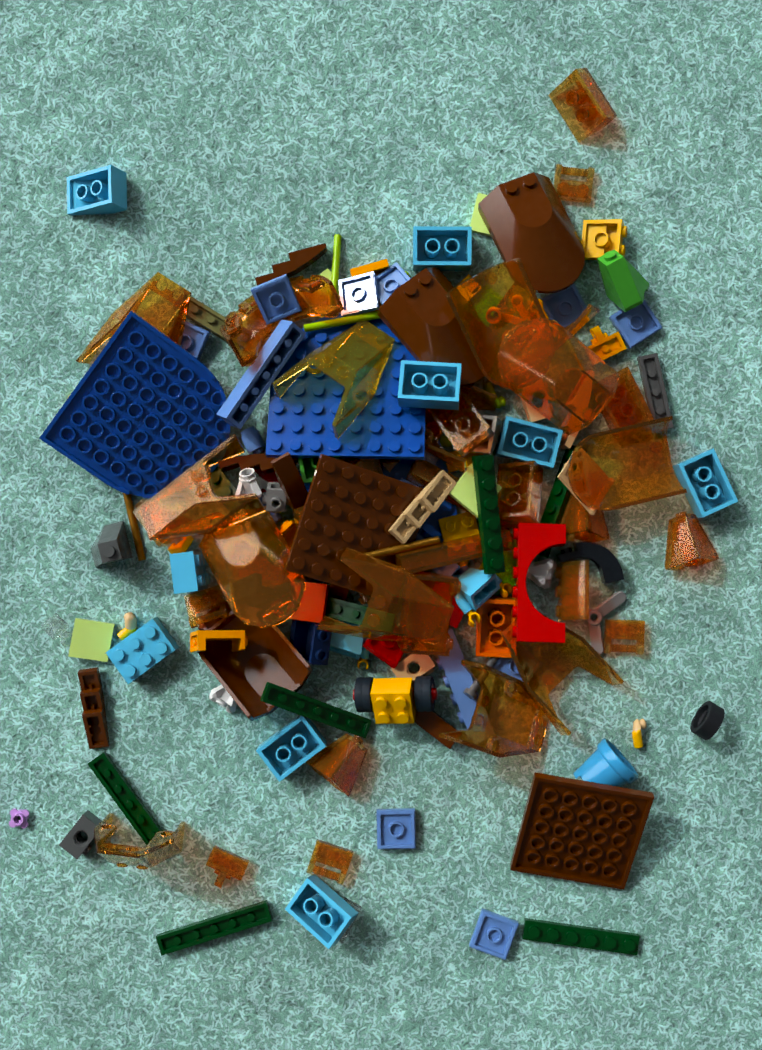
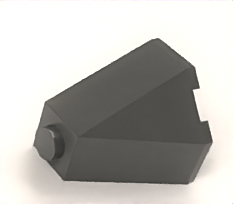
[91,521,133,567]

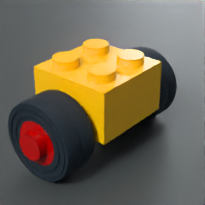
[353,676,437,724]

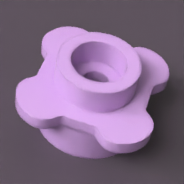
[9,808,29,829]

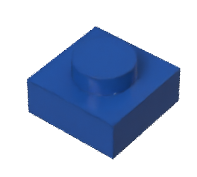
[421,522,441,538]

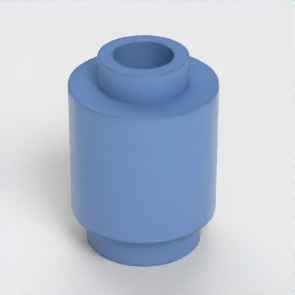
[240,426,266,455]

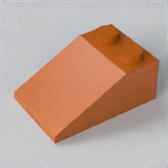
[476,595,516,658]

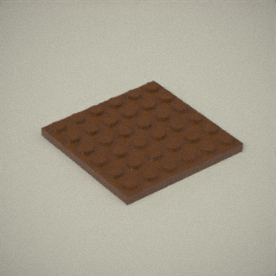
[284,454,423,603]
[510,772,654,890]

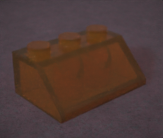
[548,68,617,143]
[497,461,543,524]
[555,560,589,622]

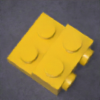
[581,219,627,260]

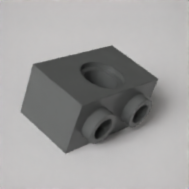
[59,810,106,859]

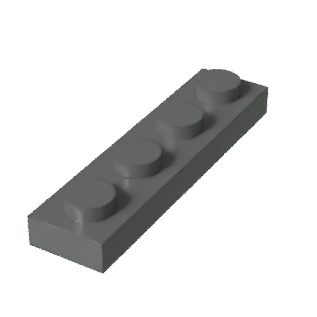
[637,353,674,432]

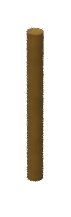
[122,492,146,561]
[363,536,440,561]

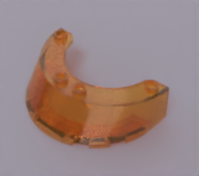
[220,275,344,367]

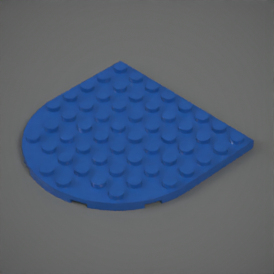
[39,310,230,499]
[265,313,426,460]

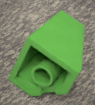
[597,250,650,312]

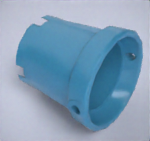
[573,738,639,787]

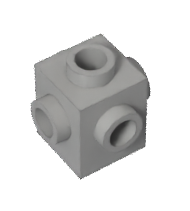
[262,482,289,513]

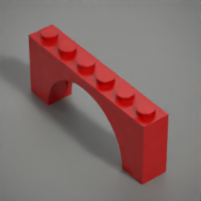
[511,523,566,644]

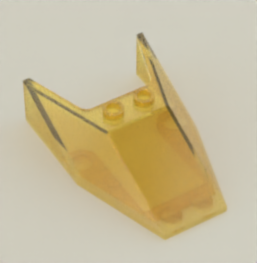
[272,320,395,439]

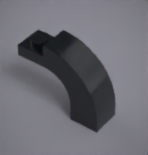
[556,542,624,584]

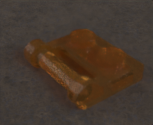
[553,164,595,203]
[184,585,229,629]
[603,619,645,655]
[306,839,353,885]

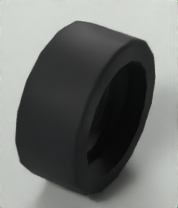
[690,701,725,740]

